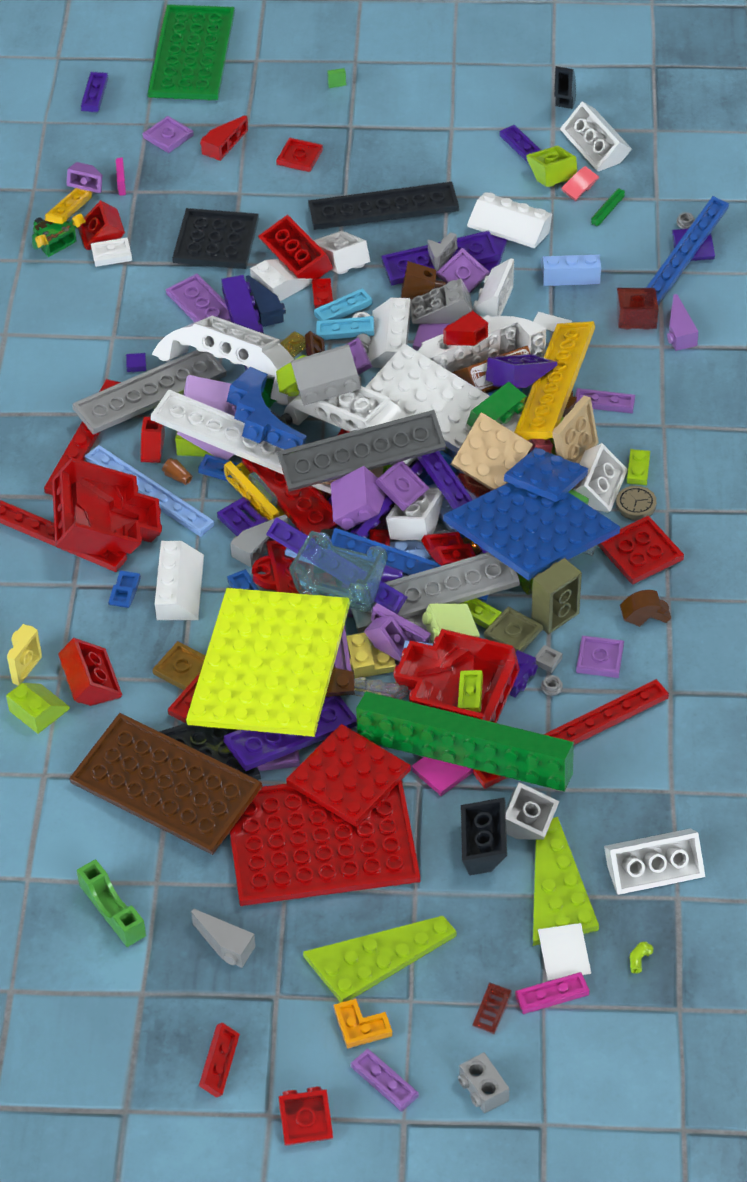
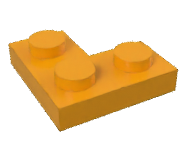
[334,999,393,1049]

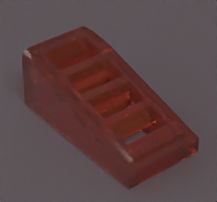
[458,473,492,498]
[472,982,512,1034]

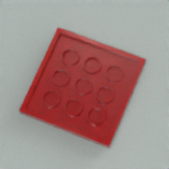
[286,724,411,827]

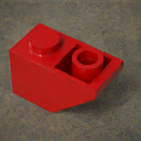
[443,311,488,346]
[140,417,165,463]

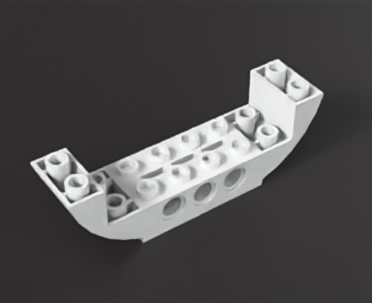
[152,315,298,405]
[418,315,546,372]
[284,386,417,467]

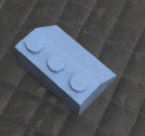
[541,254,601,286]

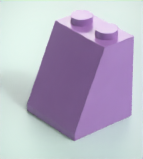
[331,466,386,531]

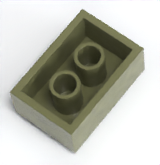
[531,558,582,635]

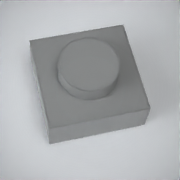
[535,645,563,673]

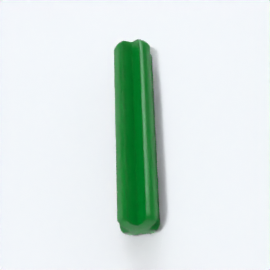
[591,188,625,226]

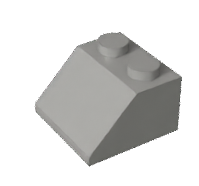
[506,782,559,839]

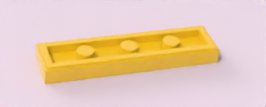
[45,188,92,224]

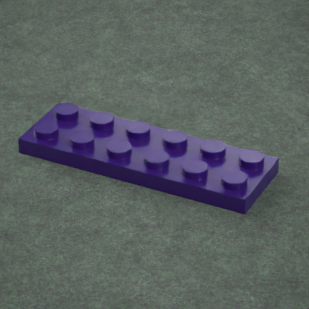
[381,230,500,286]
[223,696,357,772]

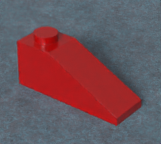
[200,115,248,161]

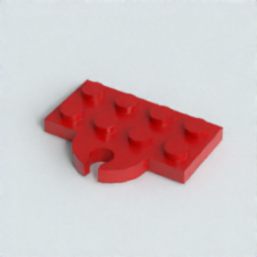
[252,541,320,595]

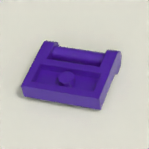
[217,497,269,536]

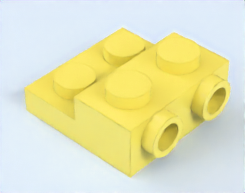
[7,624,42,685]
[347,633,396,679]

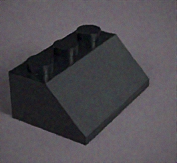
[461,797,507,876]

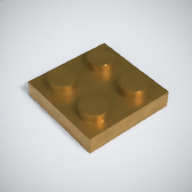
[152,641,206,690]

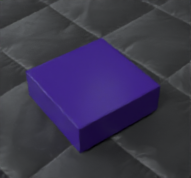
[126,353,146,372]

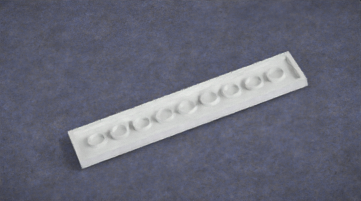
[151,390,331,494]

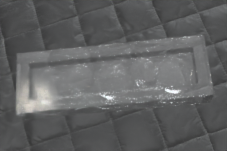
[354,677,409,699]

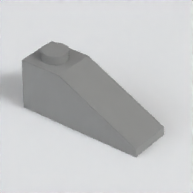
[230,515,288,567]
[191,909,256,968]

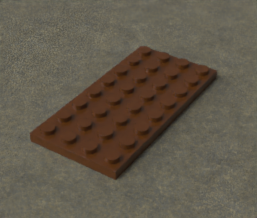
[69,712,263,855]

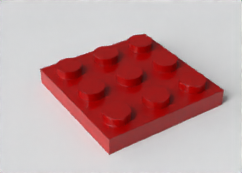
[597,515,684,585]

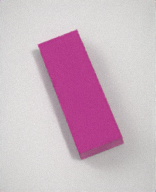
[515,972,589,1014]

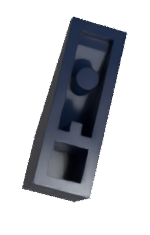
[245,275,286,327]

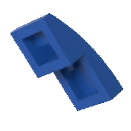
[108,570,141,608]

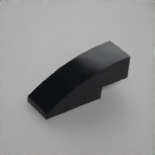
[554,66,576,109]

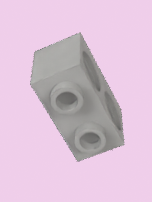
[458,1052,509,1114]

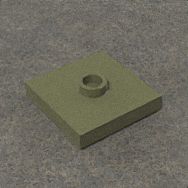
[484,606,543,653]

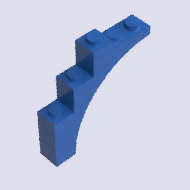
[226,367,307,450]

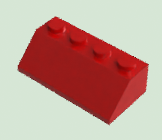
[258,214,333,279]

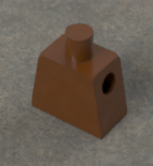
[401,261,446,300]

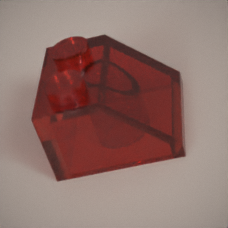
[617,288,659,330]

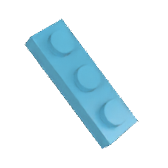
[314,288,373,321]
[316,316,375,340]

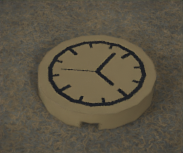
[616,486,656,520]

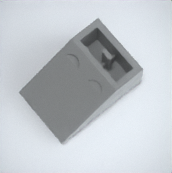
[410,278,473,324]

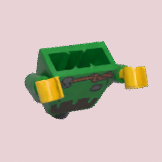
[32,213,86,257]

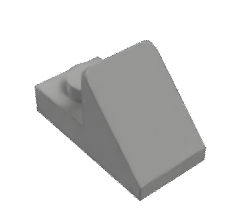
[427,232,457,271]

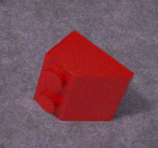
[79,200,125,250]

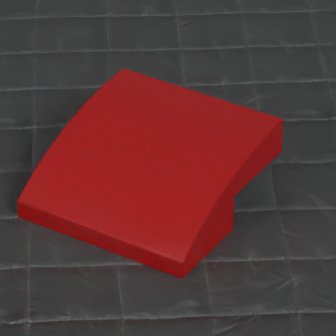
[421,532,476,566]

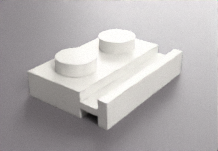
[91,238,132,267]

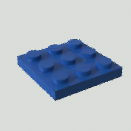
[504,448,588,502]

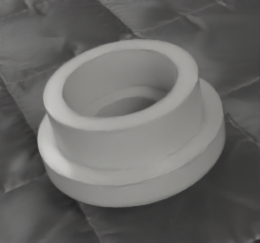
[676,212,695,229]
[541,675,563,696]

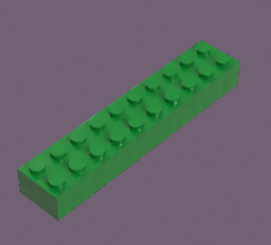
[356,691,574,792]

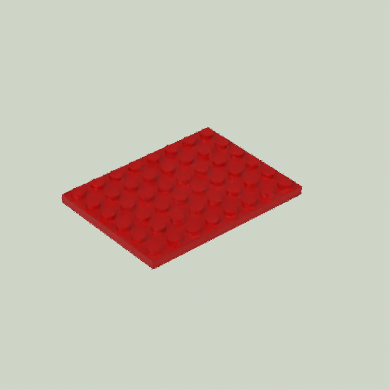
[230,780,420,906]

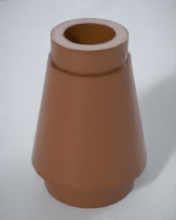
[162,458,193,485]

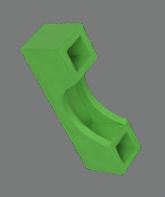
[76,859,146,947]

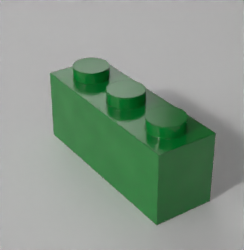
[467,381,526,427]

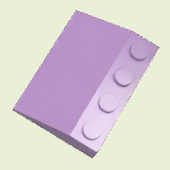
[177,375,237,460]

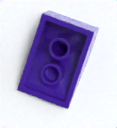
[486,354,558,388]

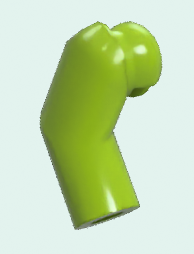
[630,941,653,974]

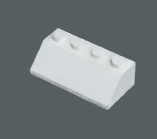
[560,101,632,171]
[467,192,552,248]
[368,298,411,368]
[155,541,204,620]
[604,829,705,895]

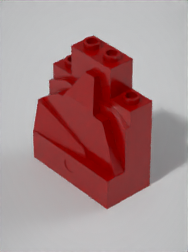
[52,458,162,556]
[393,629,520,723]

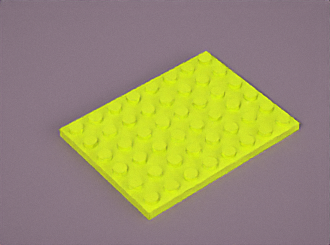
[186,588,350,737]

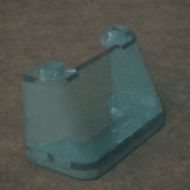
[289,531,388,612]

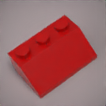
[58,637,122,706]

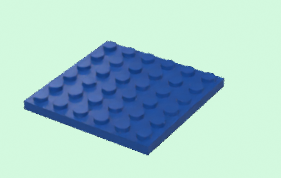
[443,483,620,580]

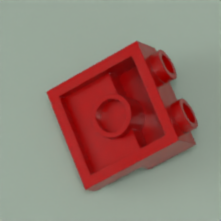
[278,1086,333,1146]

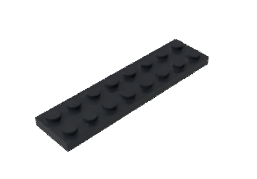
[308,181,459,230]

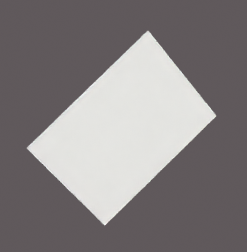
[538,923,591,980]

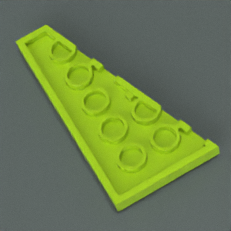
[533,817,599,946]
[303,916,457,1003]

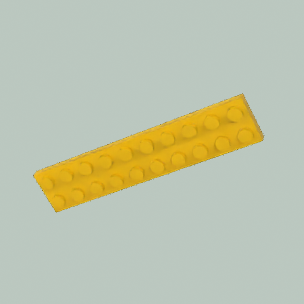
[514,321,595,440]

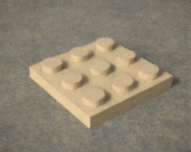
[552,396,599,464]
[450,412,533,490]

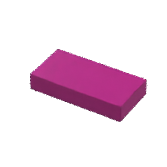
[116,157,126,196]

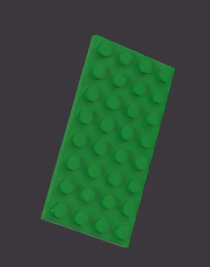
[148,5,235,100]

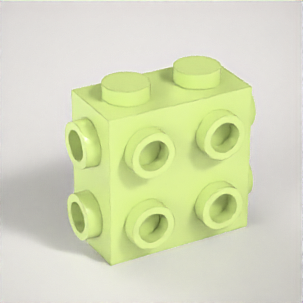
[422,603,480,644]

